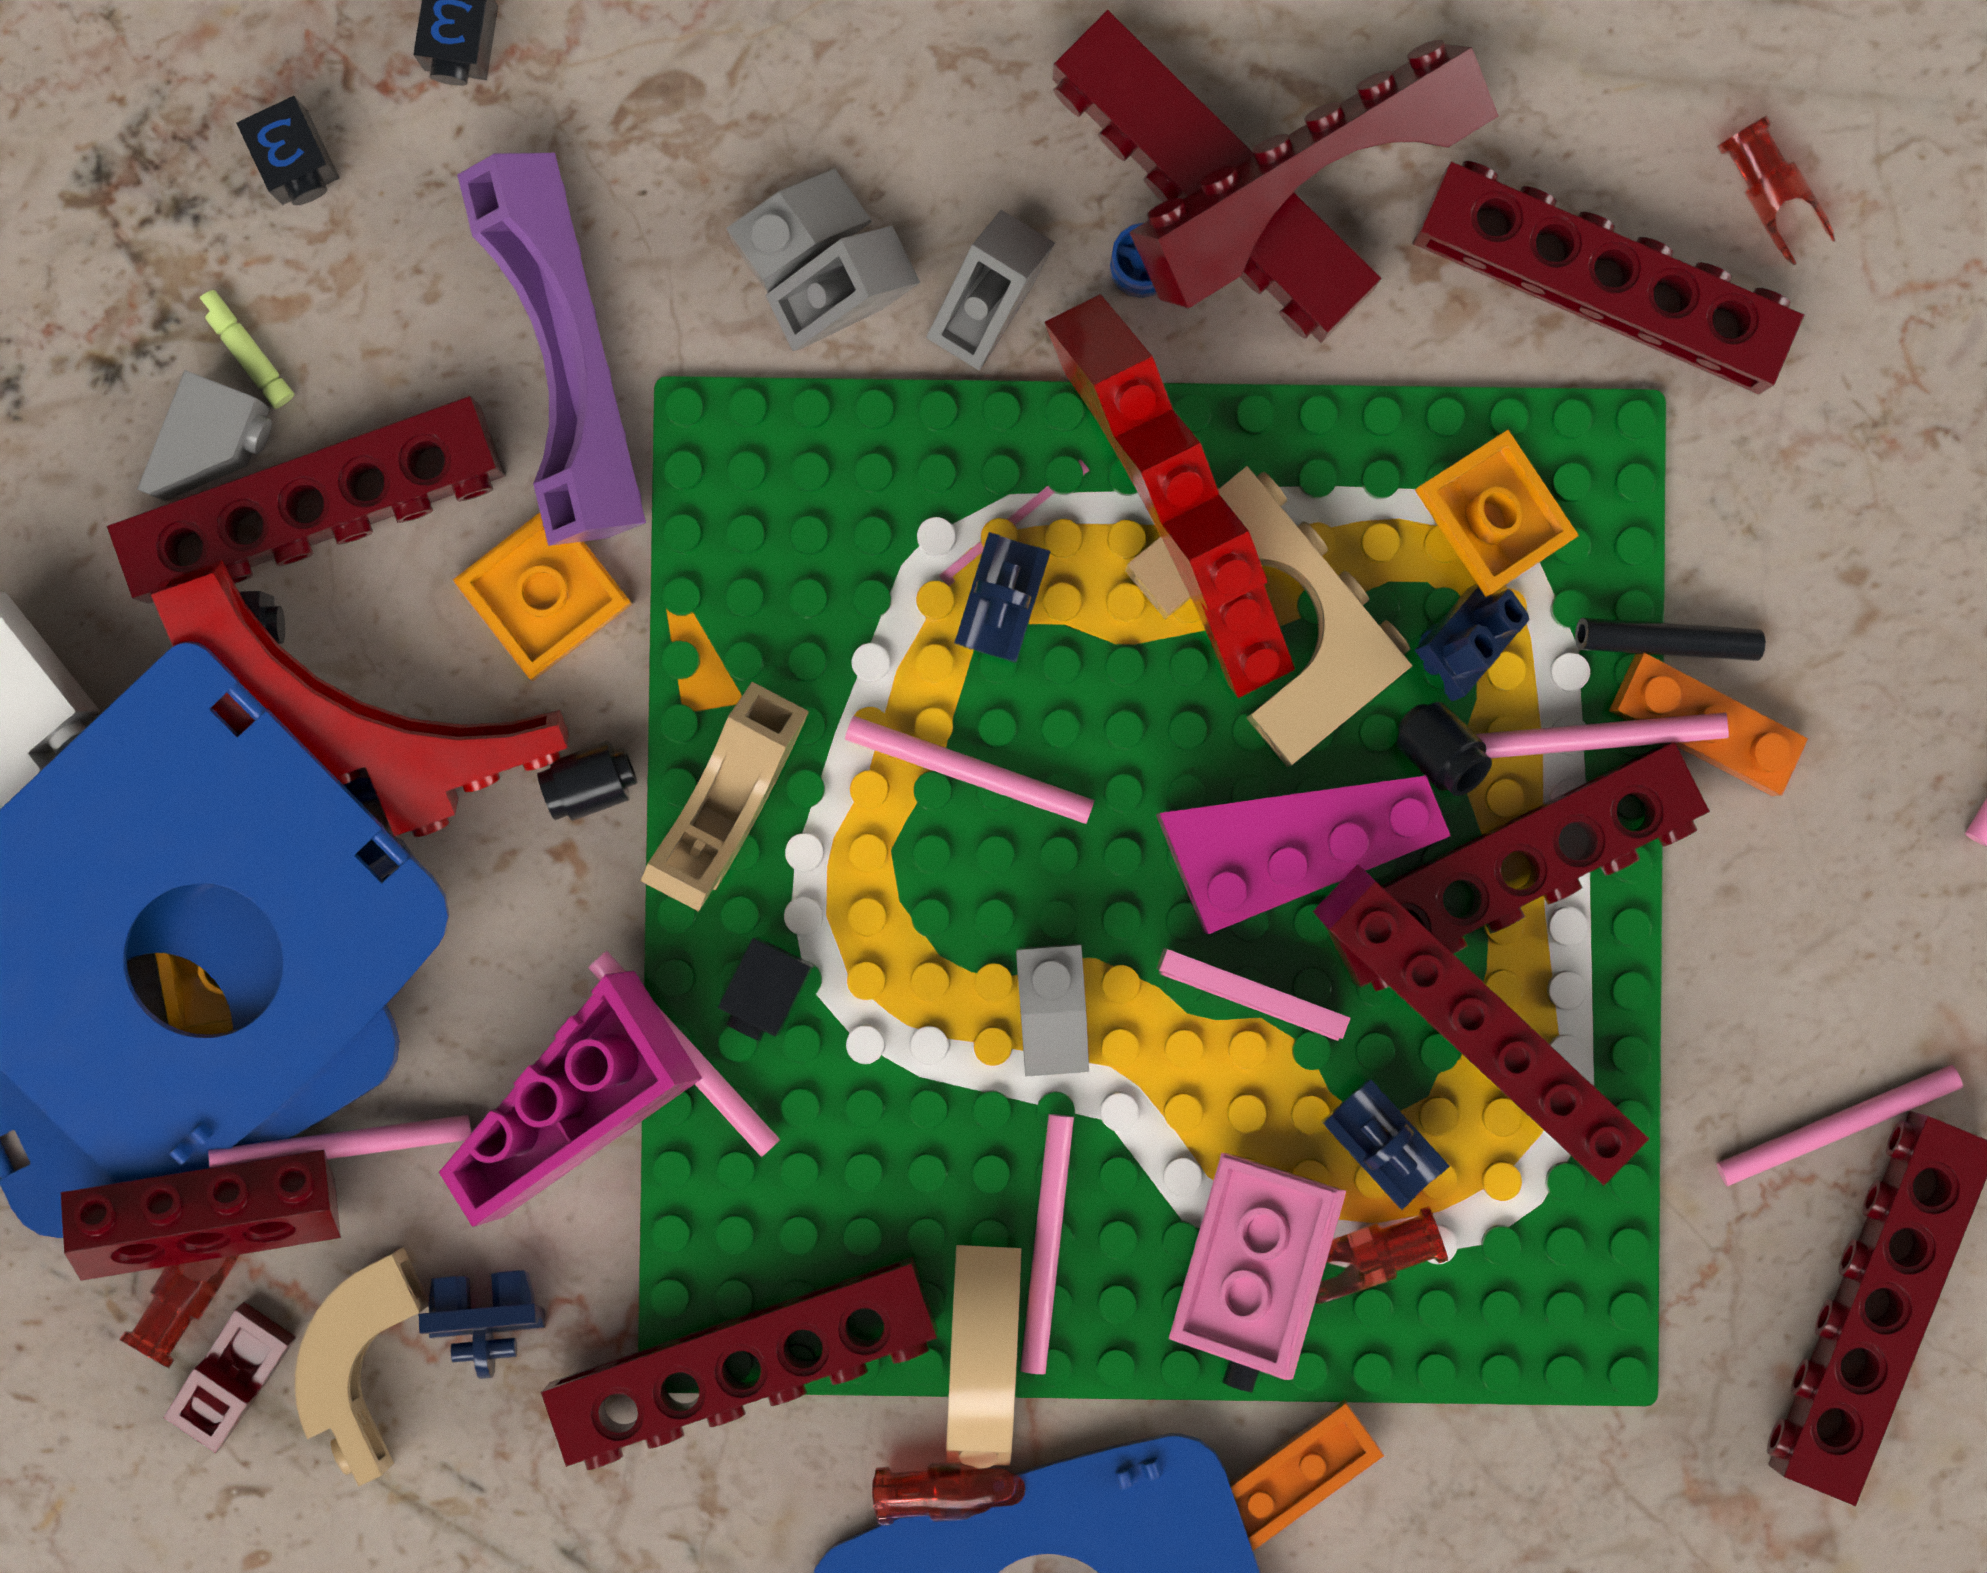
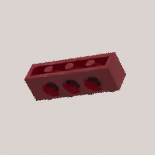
[61,1150,341,1281]

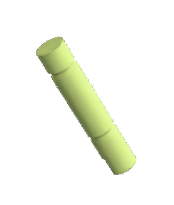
[199,290,295,409]

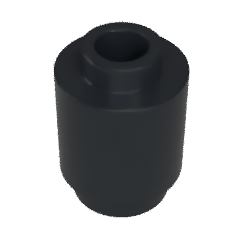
[1397,702,1492,796]
[537,740,637,821]

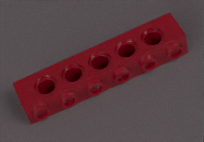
[1412,161,1805,395]
[107,396,506,609]
[1325,742,1710,991]
[1313,864,1649,1186]
[1767,1111,1987,1506]
[541,1256,938,1470]

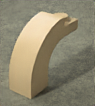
[641,682,809,912]
[946,1245,1021,1469]
[295,1247,429,1487]

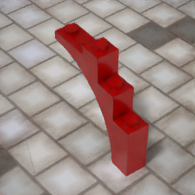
[1044,294,1295,698]
[151,560,569,837]

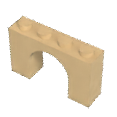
[1125,466,1412,767]

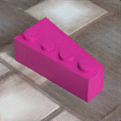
[1156,776,1451,934]
[439,971,703,1227]

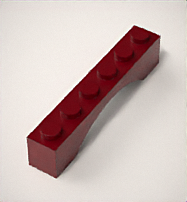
[1130,40,1499,308]

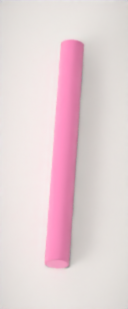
[1476,712,1729,758]
[845,716,1095,824]
[588,951,780,1157]
[1716,1065,1963,1187]
[1020,1114,1074,1374]
[208,1115,471,1168]

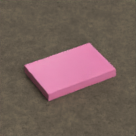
[1169,1153,1346,1380]

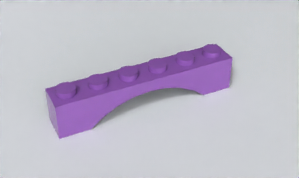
[457,153,646,546]

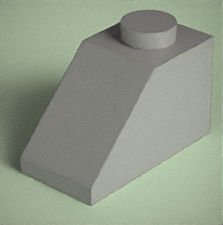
[726,168,872,293]
[926,210,1055,371]
[765,226,920,351]
[137,370,272,501]
[1016,944,1089,1077]

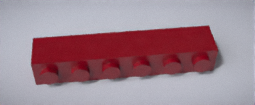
[1052,9,1382,343]

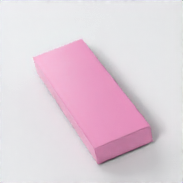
[1156,948,1350,1041]

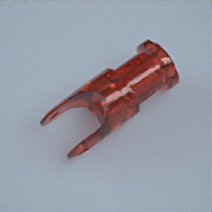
[1717,115,1835,266]
[1315,1206,1448,1304]
[119,1255,239,1369]
[872,1461,1026,1526]

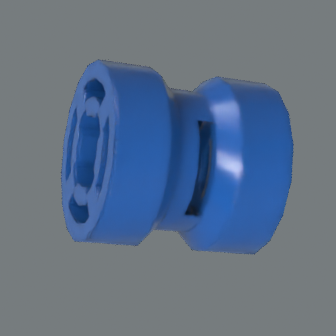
[1110,223,1157,298]

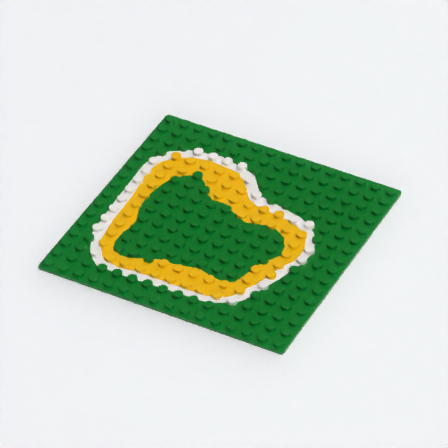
[638,376,1666,1407]

